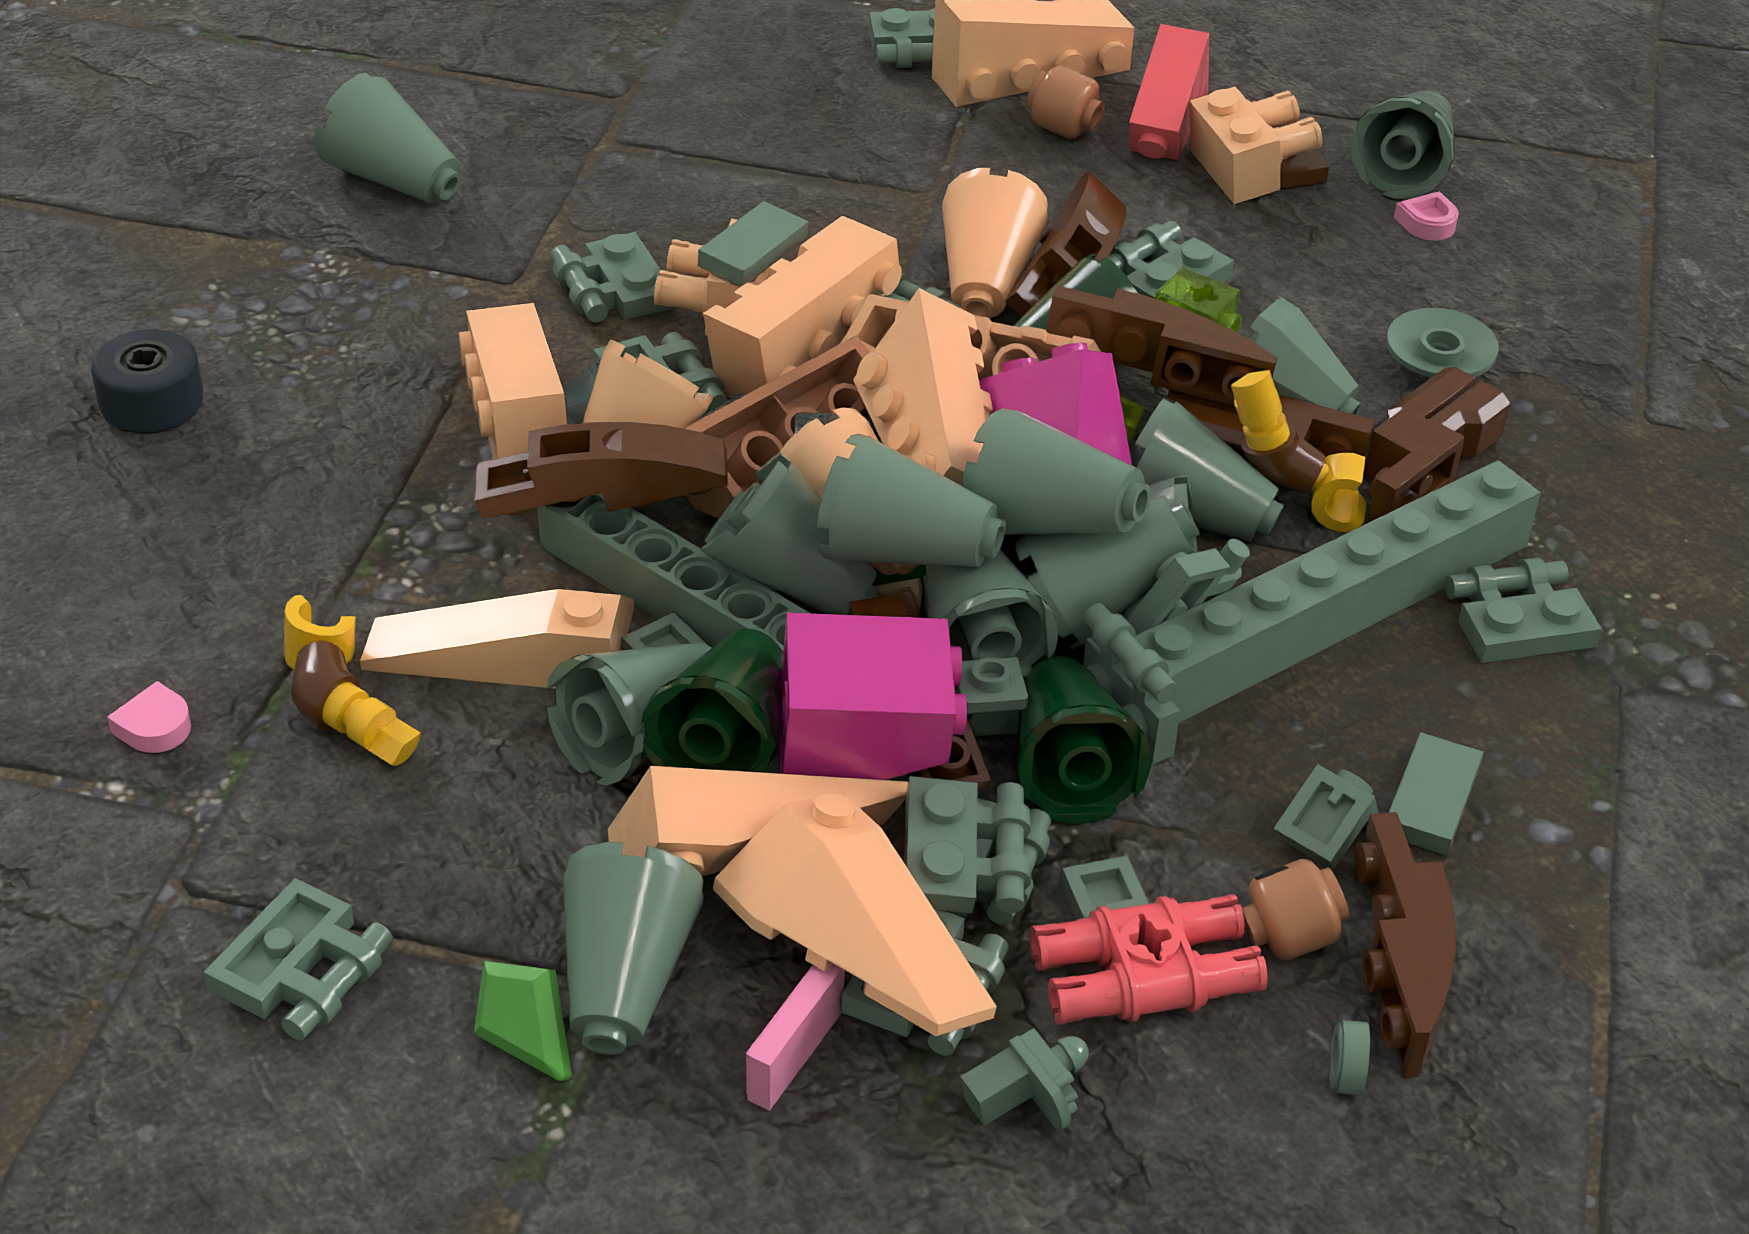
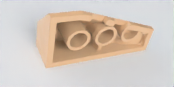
[360,589,634,689]
[608,766,908,876]
[713,791,997,1036]

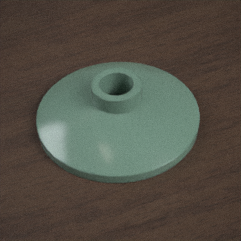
[1386,308,1499,378]

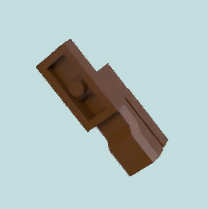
[1364,367,1510,523]
[1165,389,1375,491]

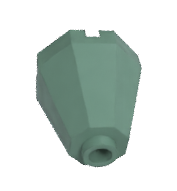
[1250,297,1361,415]

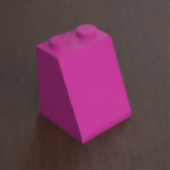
[979,342,1132,465]
[778,613,967,780]

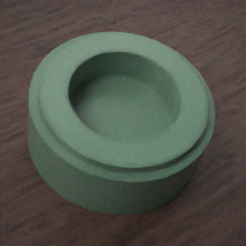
[1330,1019,1370,1096]

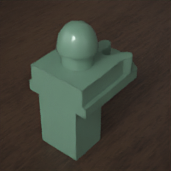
[960,1028,1089,1131]

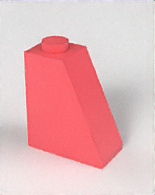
[1129,24,1209,160]

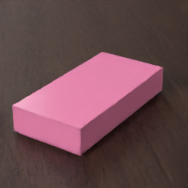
[746,964,845,1111]

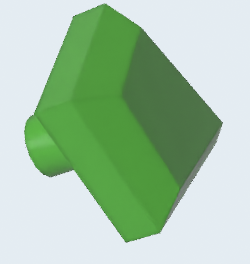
[474,961,572,1081]

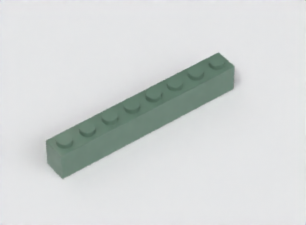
[1135,460,1541,723]

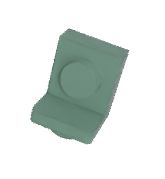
[956,657,1028,736]
[1273,764,1378,871]

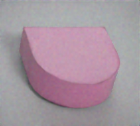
[1394,191,1459,241]
[107,681,191,753]

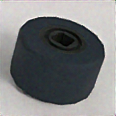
[91,329,203,433]

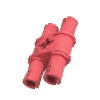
[1029,894,1268,1025]

